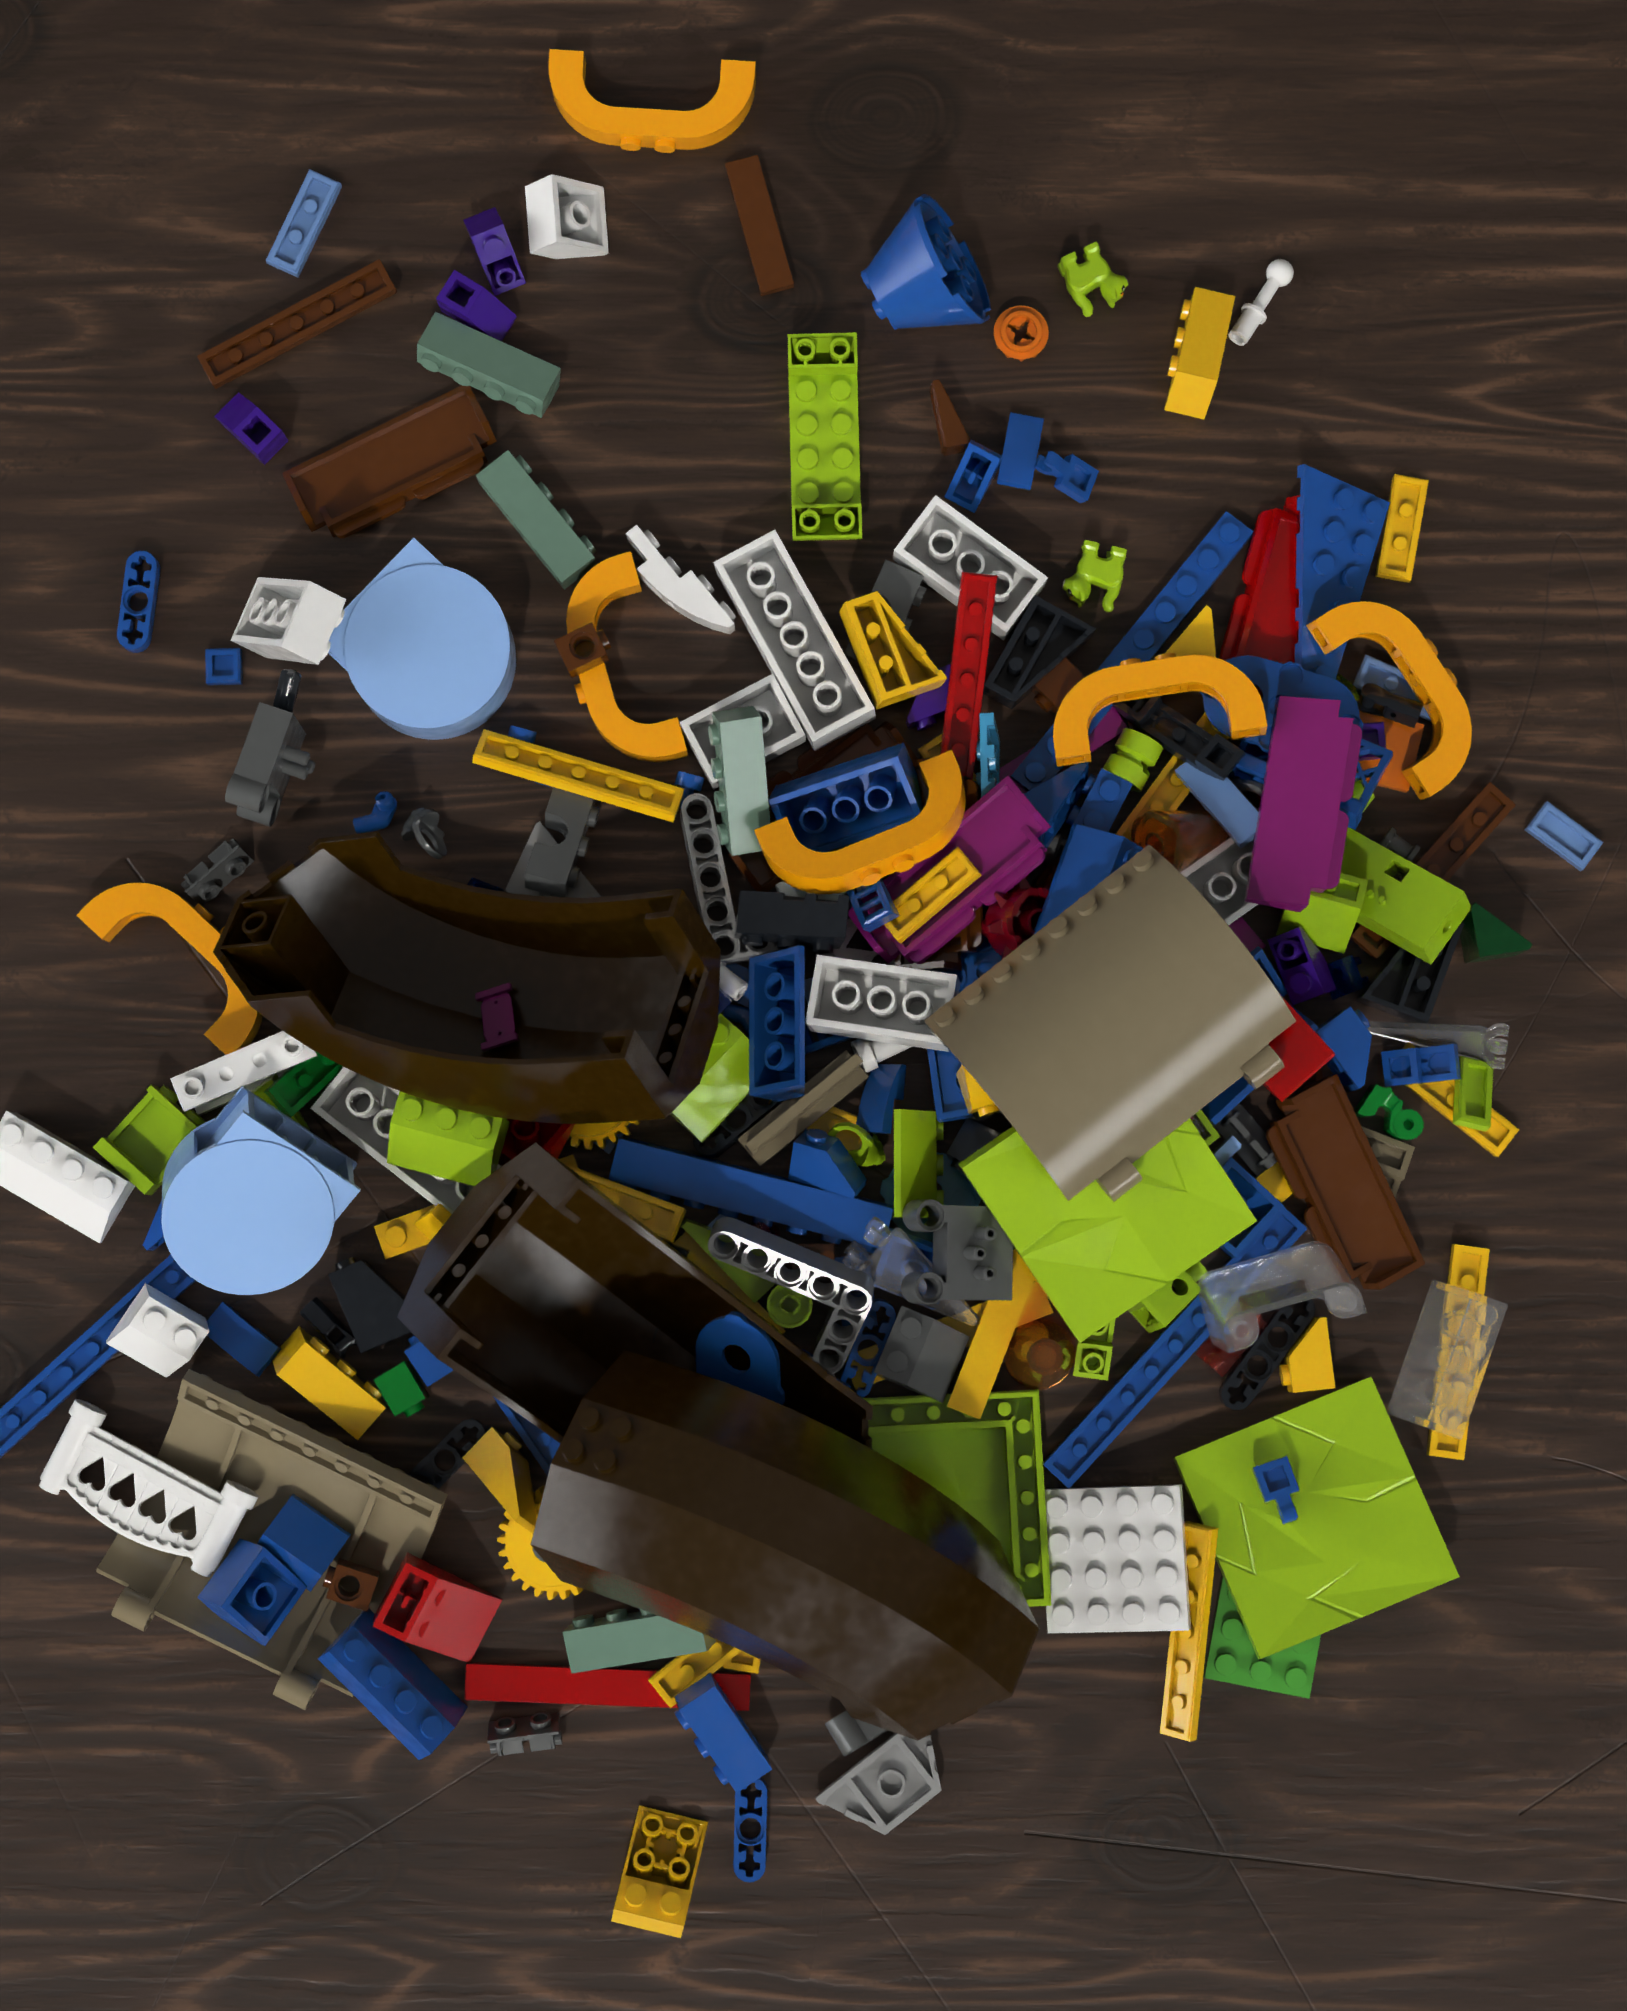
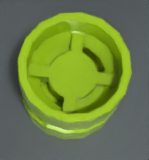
[1103,728,1163,792]
[767,1285,813,1328]

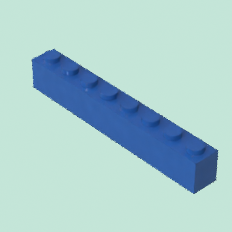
[609,1136,894,1253]

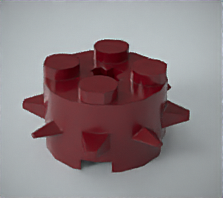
[981,877,1050,959]

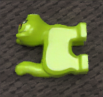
[1058,242,1128,317]
[1062,540,1127,612]

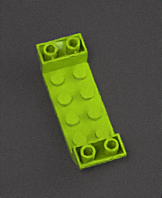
[787,332,862,541]

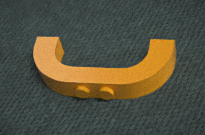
[549,49,756,153]
[566,551,688,762]
[1306,601,1472,800]
[1053,653,1267,767]
[754,750,966,894]
[76,883,263,1055]

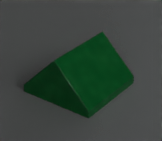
[1460,902,1533,964]

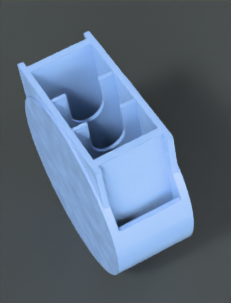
[328,538,516,740]
[161,1086,361,1295]

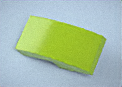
[1073,1319,1116,1381]

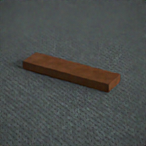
[725,155,794,296]

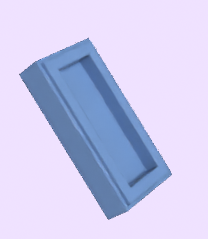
[1524,801,1603,871]

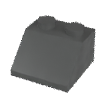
[874,1306,970,1403]

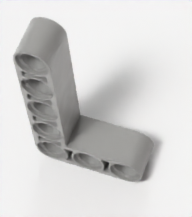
[680,793,803,965]
[708,1217,874,1374]

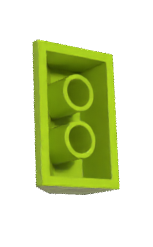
[670,1011,749,1143]
[387,1091,510,1186]
[894,1109,944,1218]

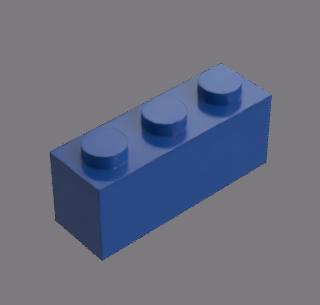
[674,1673,772,1793]

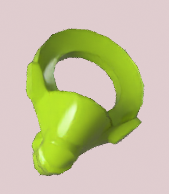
[828,1122,885,1167]

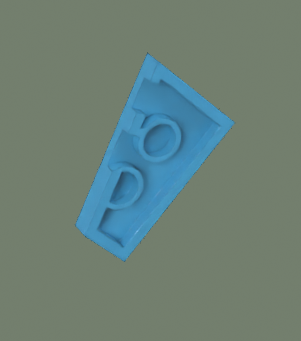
[976,713,1000,798]

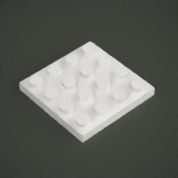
[1045,1484,1191,1633]

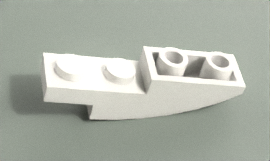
[626,525,736,634]

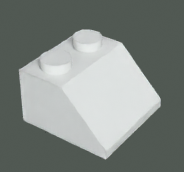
[525,174,609,259]
[106,1283,209,1378]

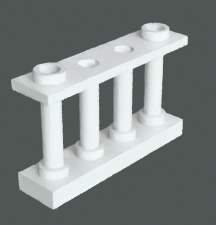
[170,1031,318,1115]

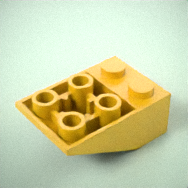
[611,1805,708,1938]

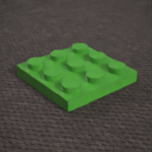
[1203,1574,1321,1699]

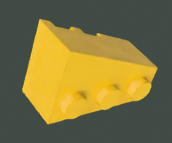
[1164,287,1235,420]
[839,591,947,710]
[272,1326,386,1440]

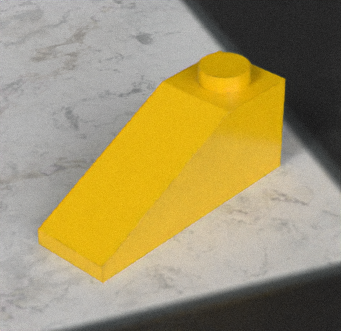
[462,1427,537,1534]

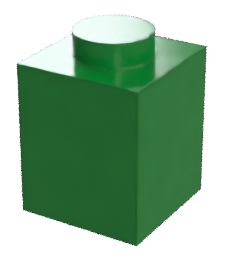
[373,1360,430,1418]

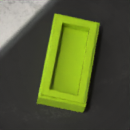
[1453,1056,1494,1131]

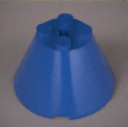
[861,194,991,330]

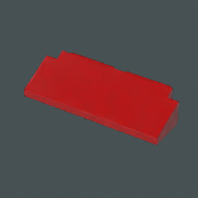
[1219,495,1300,699]

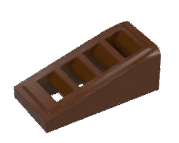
[929,379,970,456]

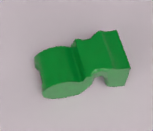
[1354,1084,1424,1140]

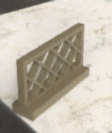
[738,1050,869,1167]

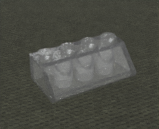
[1387,1280,1508,1440]

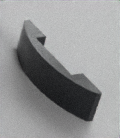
[1112,696,1245,781]

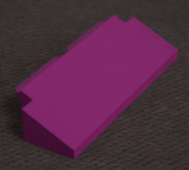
[1244,696,1362,912]
[848,776,1051,964]

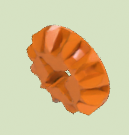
[993,305,1049,361]

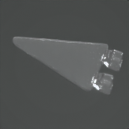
[1367,1021,1510,1069]
[842,1216,979,1326]

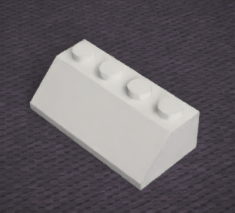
[0,1111,135,1243]

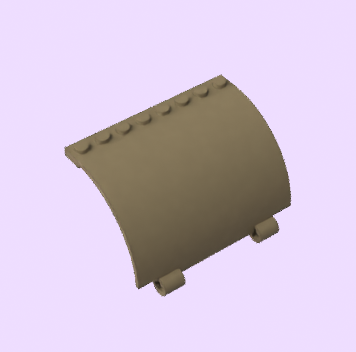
[924,844,1296,1202]
[96,1369,448,1710]

